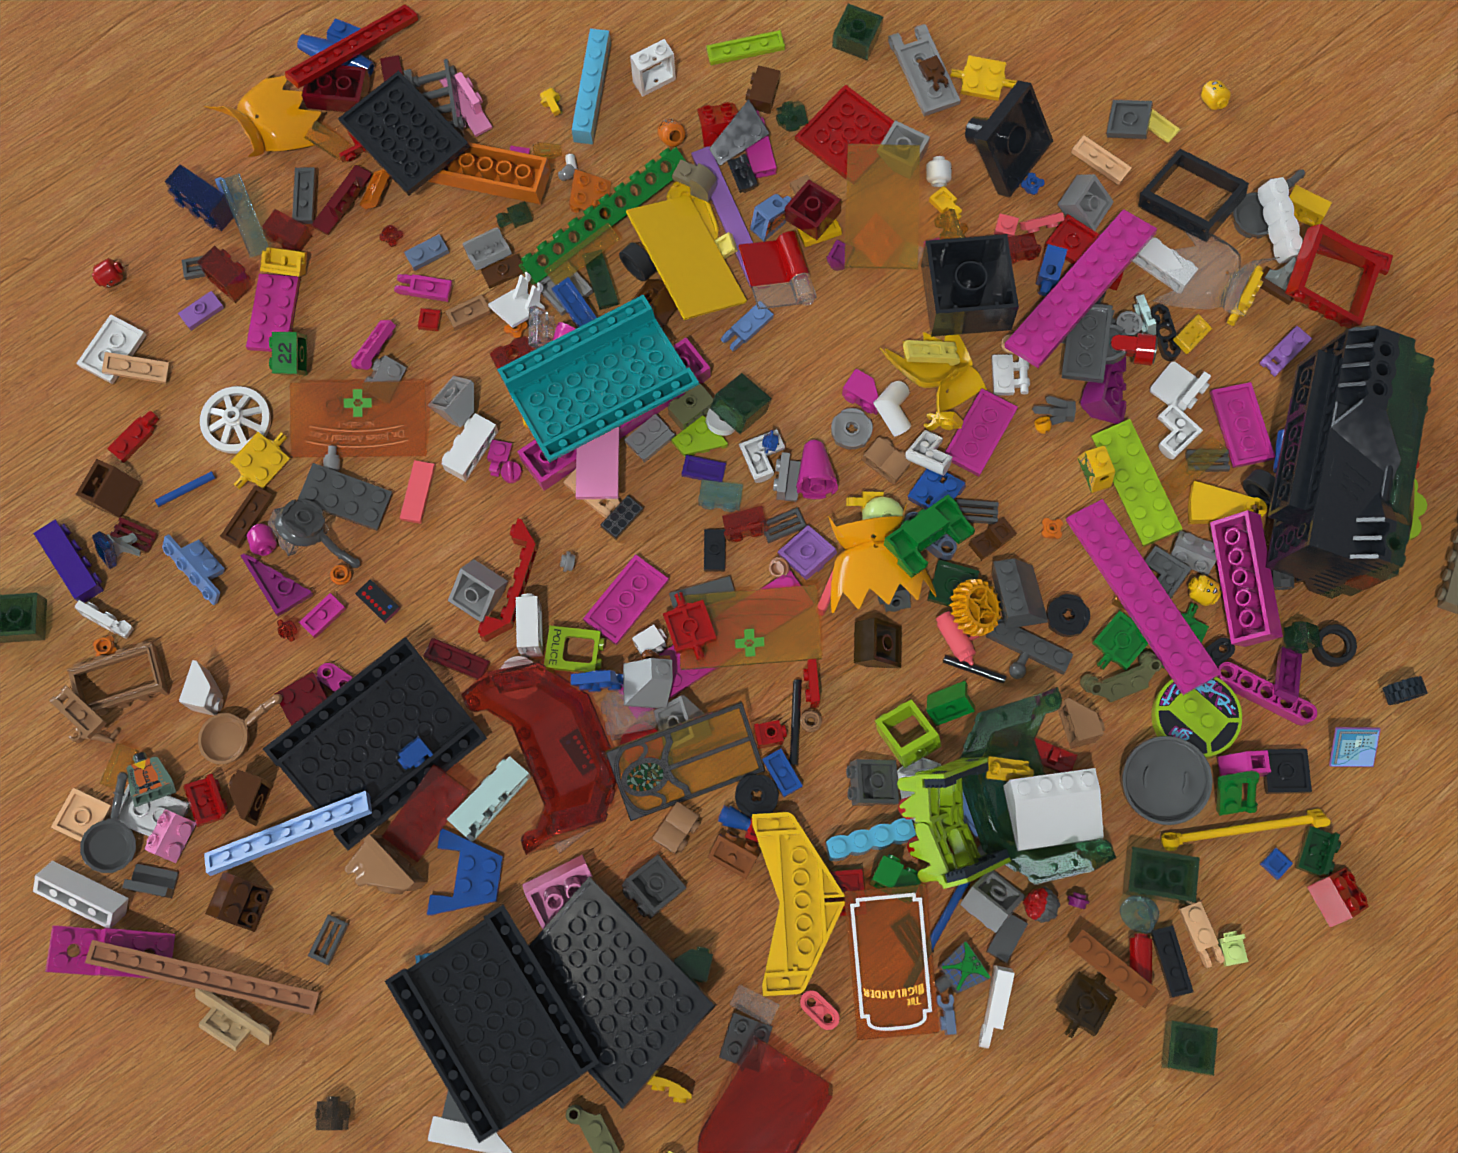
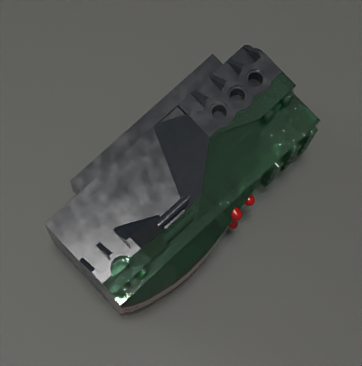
[1266,325,1435,599]

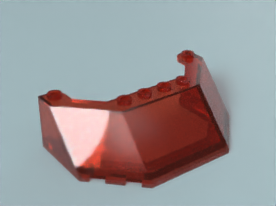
[461,662,622,855]

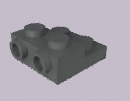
[846,759,899,806]
[622,855,686,919]

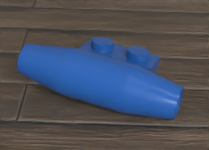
[297,18,374,77]

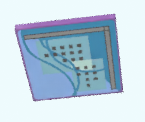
[1329,727,1381,767]

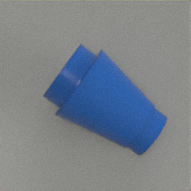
[718,805,751,831]

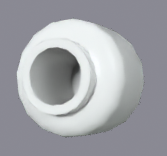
[926,156,952,187]

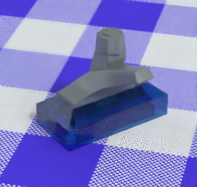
[92,531,141,569]

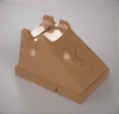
[344,834,427,894]

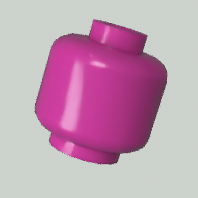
[247,524,277,556]

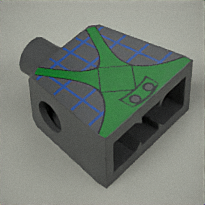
[933,941,991,994]

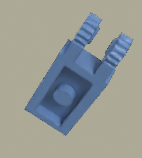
[721,301,774,351]

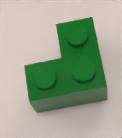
[869,854,921,904]

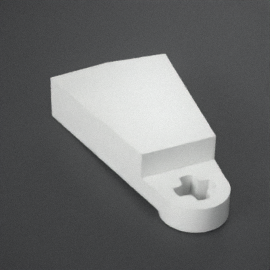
[979,965,1014,1049]

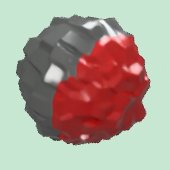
[1023,887,1060,923]

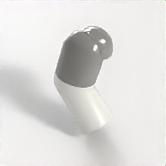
[558,154,577,181]

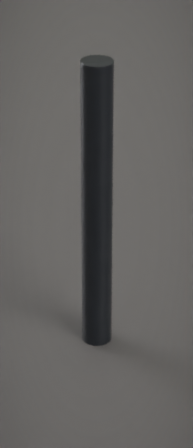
[790,680,802,766]

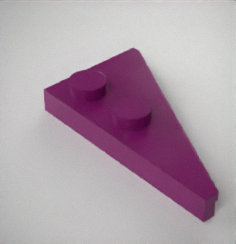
[240,553,313,617]

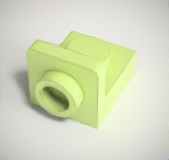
[1218,931,1248,967]

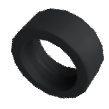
[619,243,656,281]
[1243,469,1275,508]
[1311,624,1357,667]

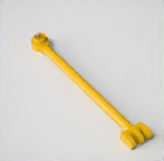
[1161,809,1331,851]

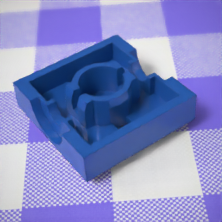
[908,469,966,510]
[571,670,623,693]

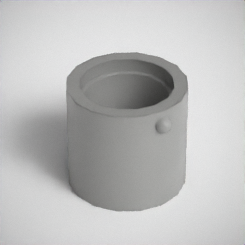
[1115,311,1143,337]

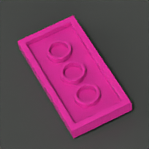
[246,274,300,352]
[1210,382,1275,468]
[945,389,1018,477]
[583,554,669,646]

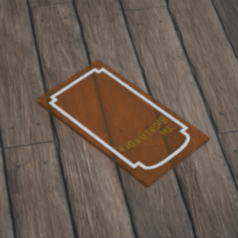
[844,884,939,1041]

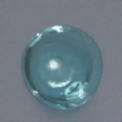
[1120,895,1160,933]

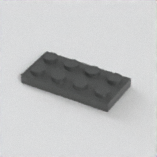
[297,463,392,531]

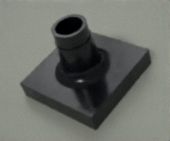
[965,80,1053,197]

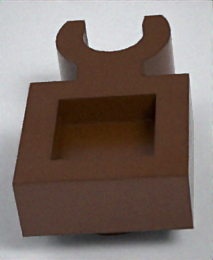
[918,55,948,92]

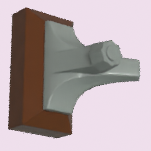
[1260,257,1297,305]

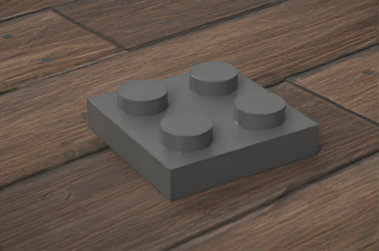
[1107,100,1153,139]

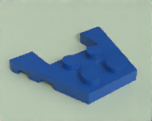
[427,828,504,916]

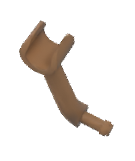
[69,728,119,743]

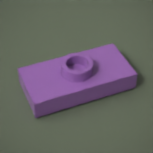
[178,291,224,330]

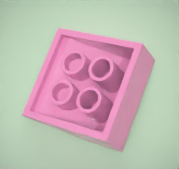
[523,855,594,929]

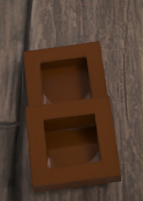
[968,518,1017,561]

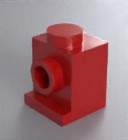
[754,720,787,749]

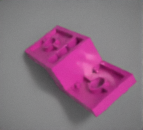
[45,925,175,979]

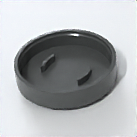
[1121,736,1213,825]

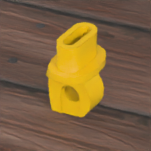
[540,88,562,116]

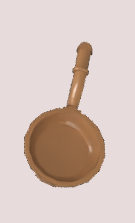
[198,694,283,764]

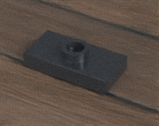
[704,529,725,572]

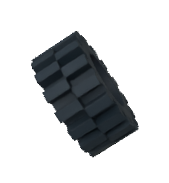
[1382,676,1428,705]

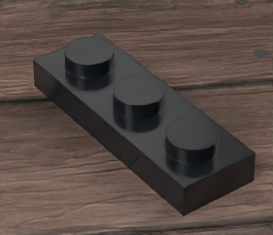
[1150,925,1194,998]

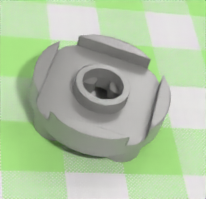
[831,408,873,450]

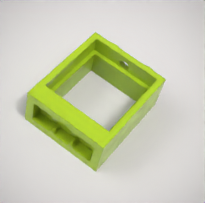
[875,699,942,768]

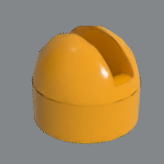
[1034,416,1052,434]

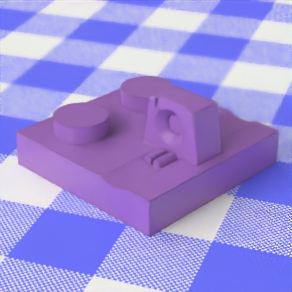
[778,525,837,580]

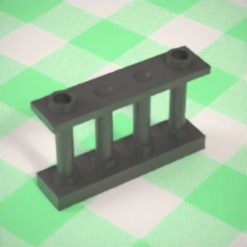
[403,59,466,136]

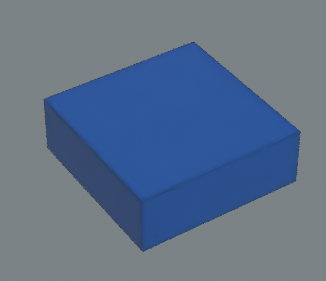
[1260,848,1293,880]

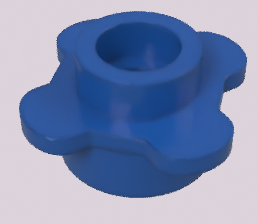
[1021,173,1045,195]
[762,430,778,454]

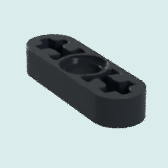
[1150,304,1181,361]

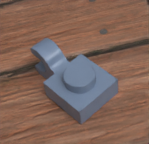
[936,994,957,1035]

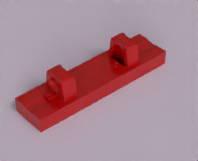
[988,722,1078,773]

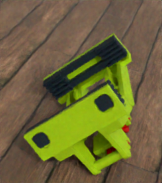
[897,757,1011,889]

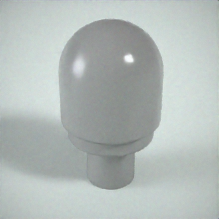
[323,446,340,472]

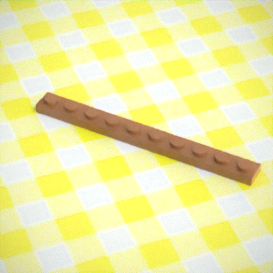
[85,940,319,1015]

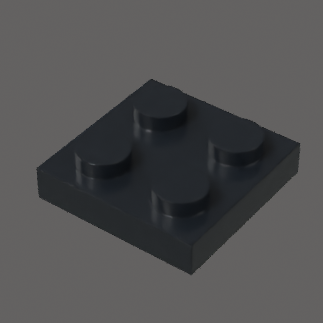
[1262,749,1312,794]

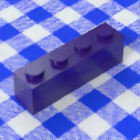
[33,519,104,603]

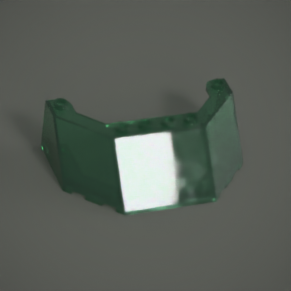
[959,687,1116,885]

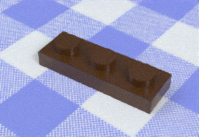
[220,485,274,548]

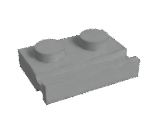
[624,414,675,463]

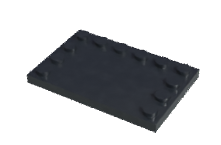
[338,71,470,196]

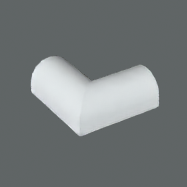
[873,381,911,437]
[1157,403,1203,460]
[739,429,785,483]
[906,430,953,476]

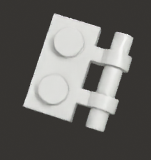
[991,355,1030,396]

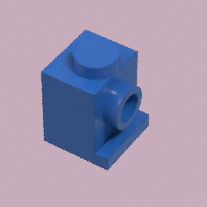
[398,736,433,770]

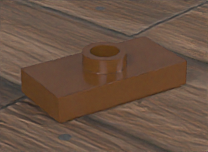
[481,254,524,289]

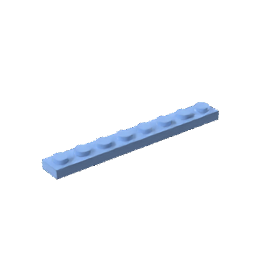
[204,791,372,876]

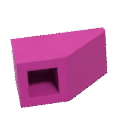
[842,368,879,415]
[1217,750,1271,777]

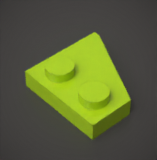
[671,415,728,457]

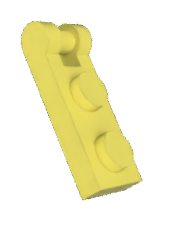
[903,340,960,366]

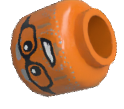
[657,119,685,147]

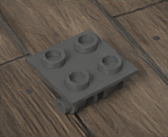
[719,1013,773,1071]

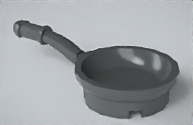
[1233,169,1305,239]
[275,499,361,568]
[80,772,136,873]

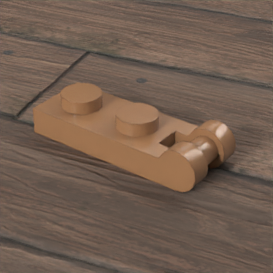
[49,685,106,739]

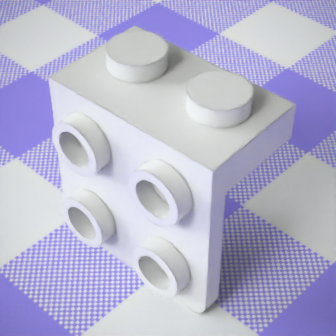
[1150,362,1211,412]

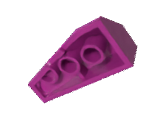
[1080,356,1126,424]

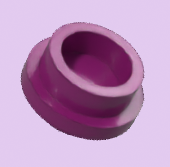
[1067,892,1090,909]

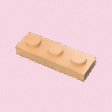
[1071,136,1132,185]
[102,352,169,384]

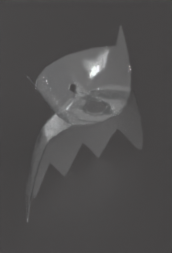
[1153,231,1280,316]

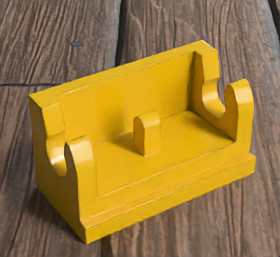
[1289,185,1332,227]
[260,247,307,277]

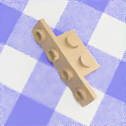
[195,989,272,1051]

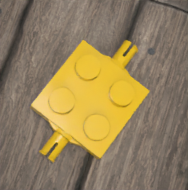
[950,55,1017,101]
[1227,265,1264,326]
[230,432,290,490]

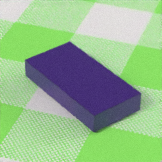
[682,455,726,484]

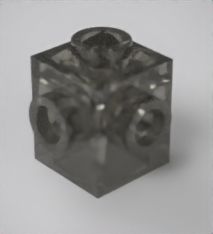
[315,1096,350,1130]

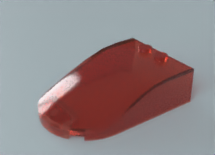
[697,1036,833,1153]

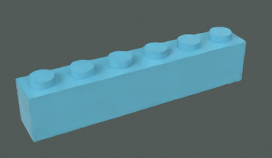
[572,28,611,144]

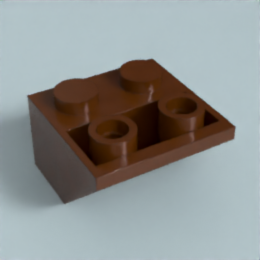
[75,459,141,518]
[205,872,272,932]

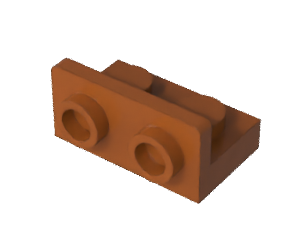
[707,830,762,879]

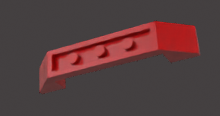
[478,518,538,642]

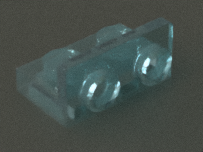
[698,480,743,512]

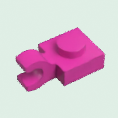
[487,440,513,477]

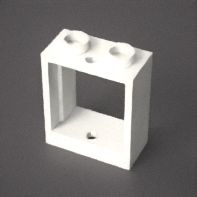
[630,39,676,97]
[516,594,543,657]

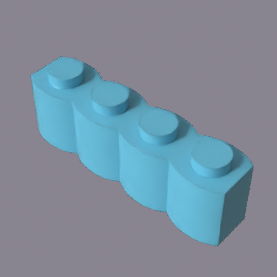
[825,818,916,861]

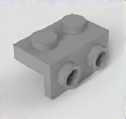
[463,227,512,271]
[362,355,406,404]
[773,452,801,502]
[1170,531,1216,575]

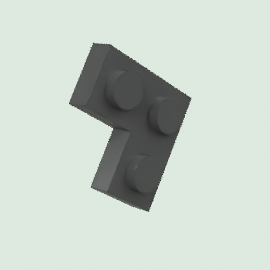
[1145,546,1192,599]

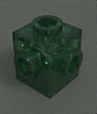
[776,101,808,132]
[1283,621,1321,654]

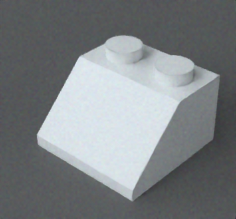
[179,660,223,716]

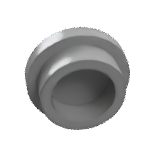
[560,551,575,572]

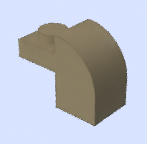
[672,160,717,202]

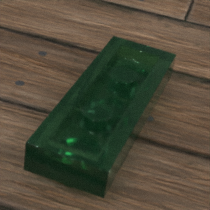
[582,250,619,310]

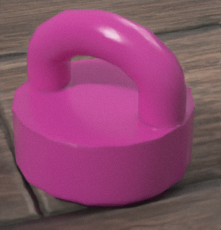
[500,461,522,483]

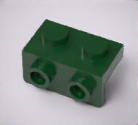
[1296,826,1341,878]

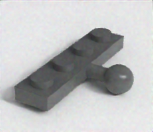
[986,619,1074,679]

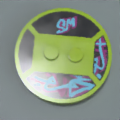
[1151,677,1242,759]

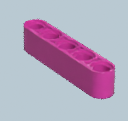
[1217,662,1317,726]

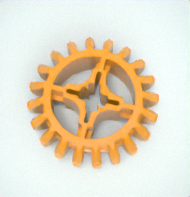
[949,579,1002,637]

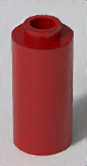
[1129,934,1152,984]

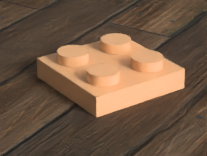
[51,788,112,842]

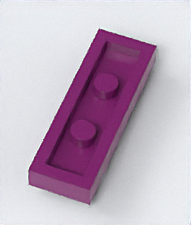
[1274,646,1302,703]

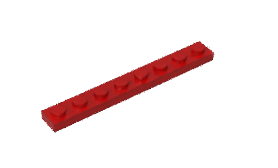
[285,4,418,89]

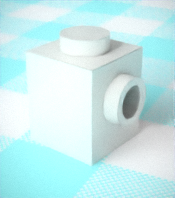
[632,625,667,655]

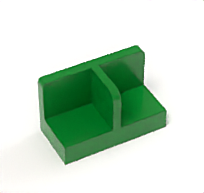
[926,681,975,726]

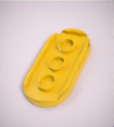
[667,181,719,240]

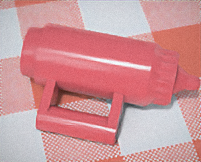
[936,611,980,666]

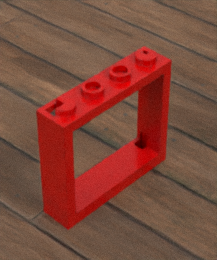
[1285,224,1383,329]

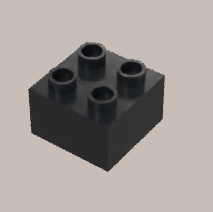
[921,234,1019,337]

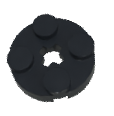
[1046,594,1090,637]
[735,774,778,818]

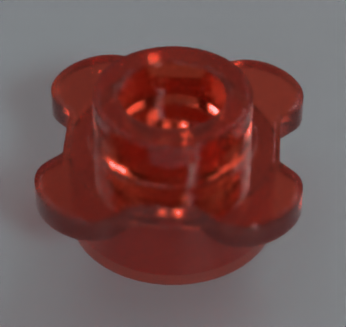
[379,225,403,247]
[277,619,297,642]

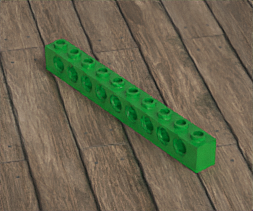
[518,147,686,285]

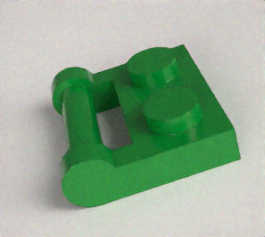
[1216,771,1260,816]

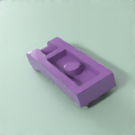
[1259,326,1312,377]

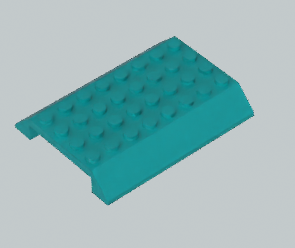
[497,295,700,463]

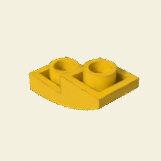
[647,1076,692,1103]

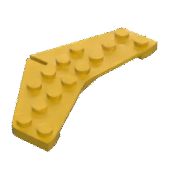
[752,812,846,996]

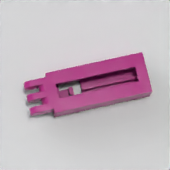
[745,110,776,179]

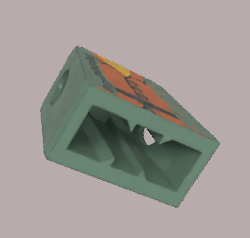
[127,752,176,807]

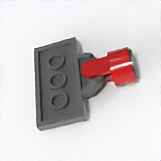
[1061,304,1158,383]

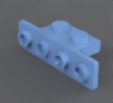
[162,534,225,605]

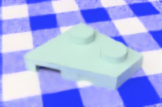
[1133,294,1156,335]

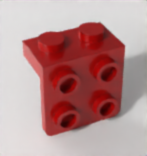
[697,102,738,147]

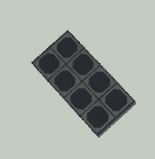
[600,495,644,540]

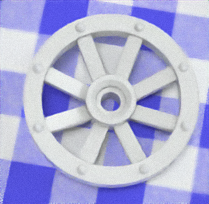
[200,386,271,454]

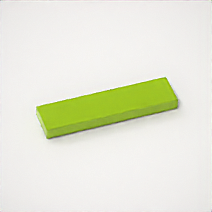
[706,30,785,66]

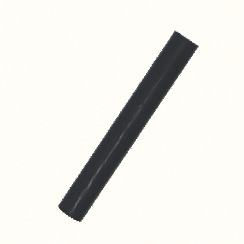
[943,655,1006,684]

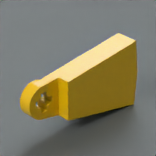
[1187,481,1267,524]

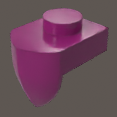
[826,240,855,271]

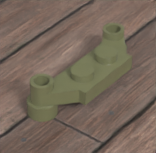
[1080,651,1162,702]
[566,1105,621,1153]

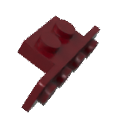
[312,165,372,235]

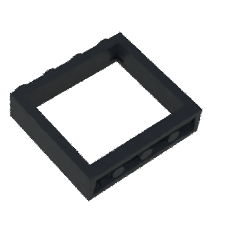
[1138,149,1249,242]

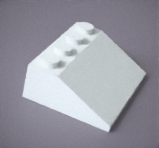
[1003,768,1104,851]

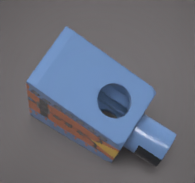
[750,194,791,242]

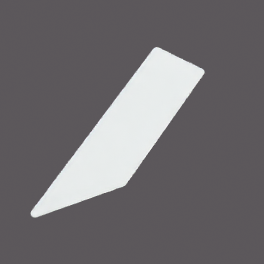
[428,1116,512,1153]

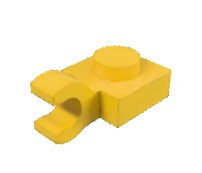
[929,186,962,222]
[924,412,963,431]
[846,491,884,512]

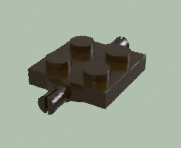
[1055,972,1117,1038]

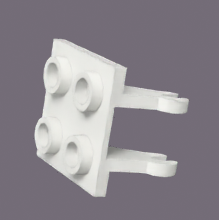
[488,272,545,328]

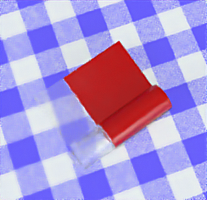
[738,231,817,310]

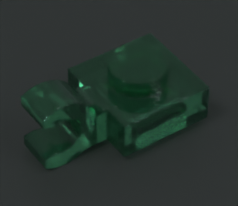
[496,201,533,228]

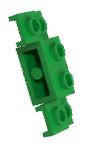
[884,495,975,578]

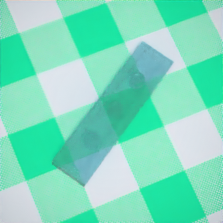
[219,173,269,257]

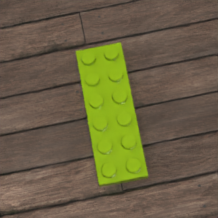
[1091,419,1183,547]

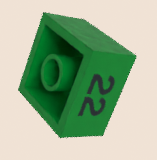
[269,332,307,376]

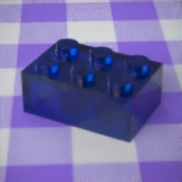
[164,164,237,232]

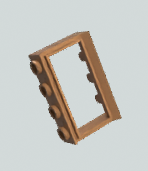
[67,642,169,715]

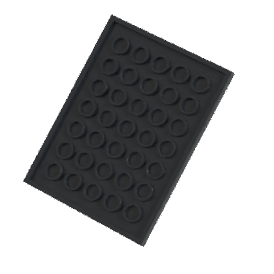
[529,876,717,1109]

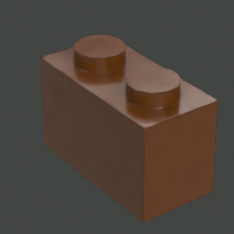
[745,65,781,114]

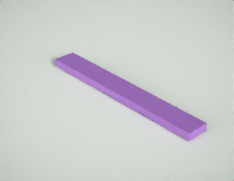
[691,146,753,288]

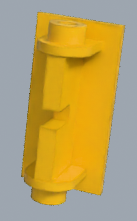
[986,756,1034,781]

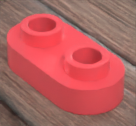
[800,990,839,1030]

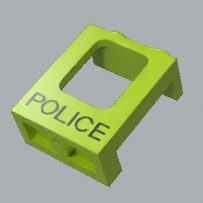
[544,626,605,673]

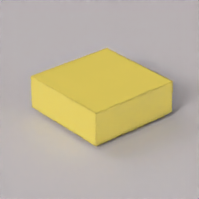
[714,232,738,259]

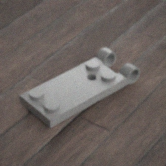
[888,24,961,116]

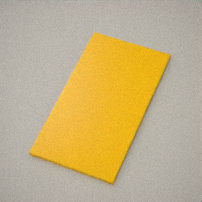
[626,195,747,320]

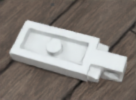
[75,600,134,639]

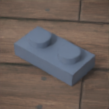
[404,234,449,271]

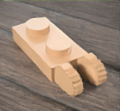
[1178,901,1225,968]

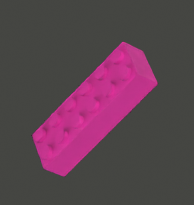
[1210,510,1283,647]

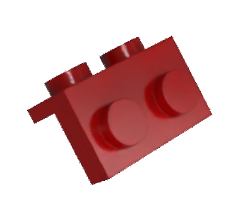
[183,773,228,827]

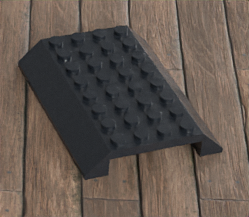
[263,637,487,851]
[385,905,600,1143]

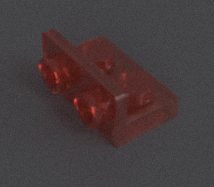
[1008,232,1042,264]
[722,506,769,542]

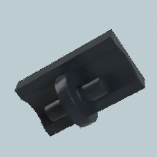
[727,154,758,193]

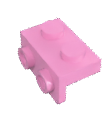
[145,809,196,863]

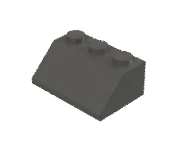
[991,558,1048,629]

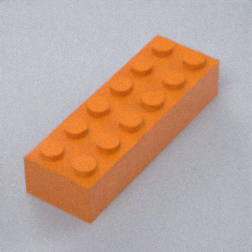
[429,142,551,204]

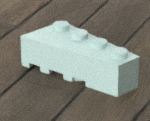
[447,756,531,842]

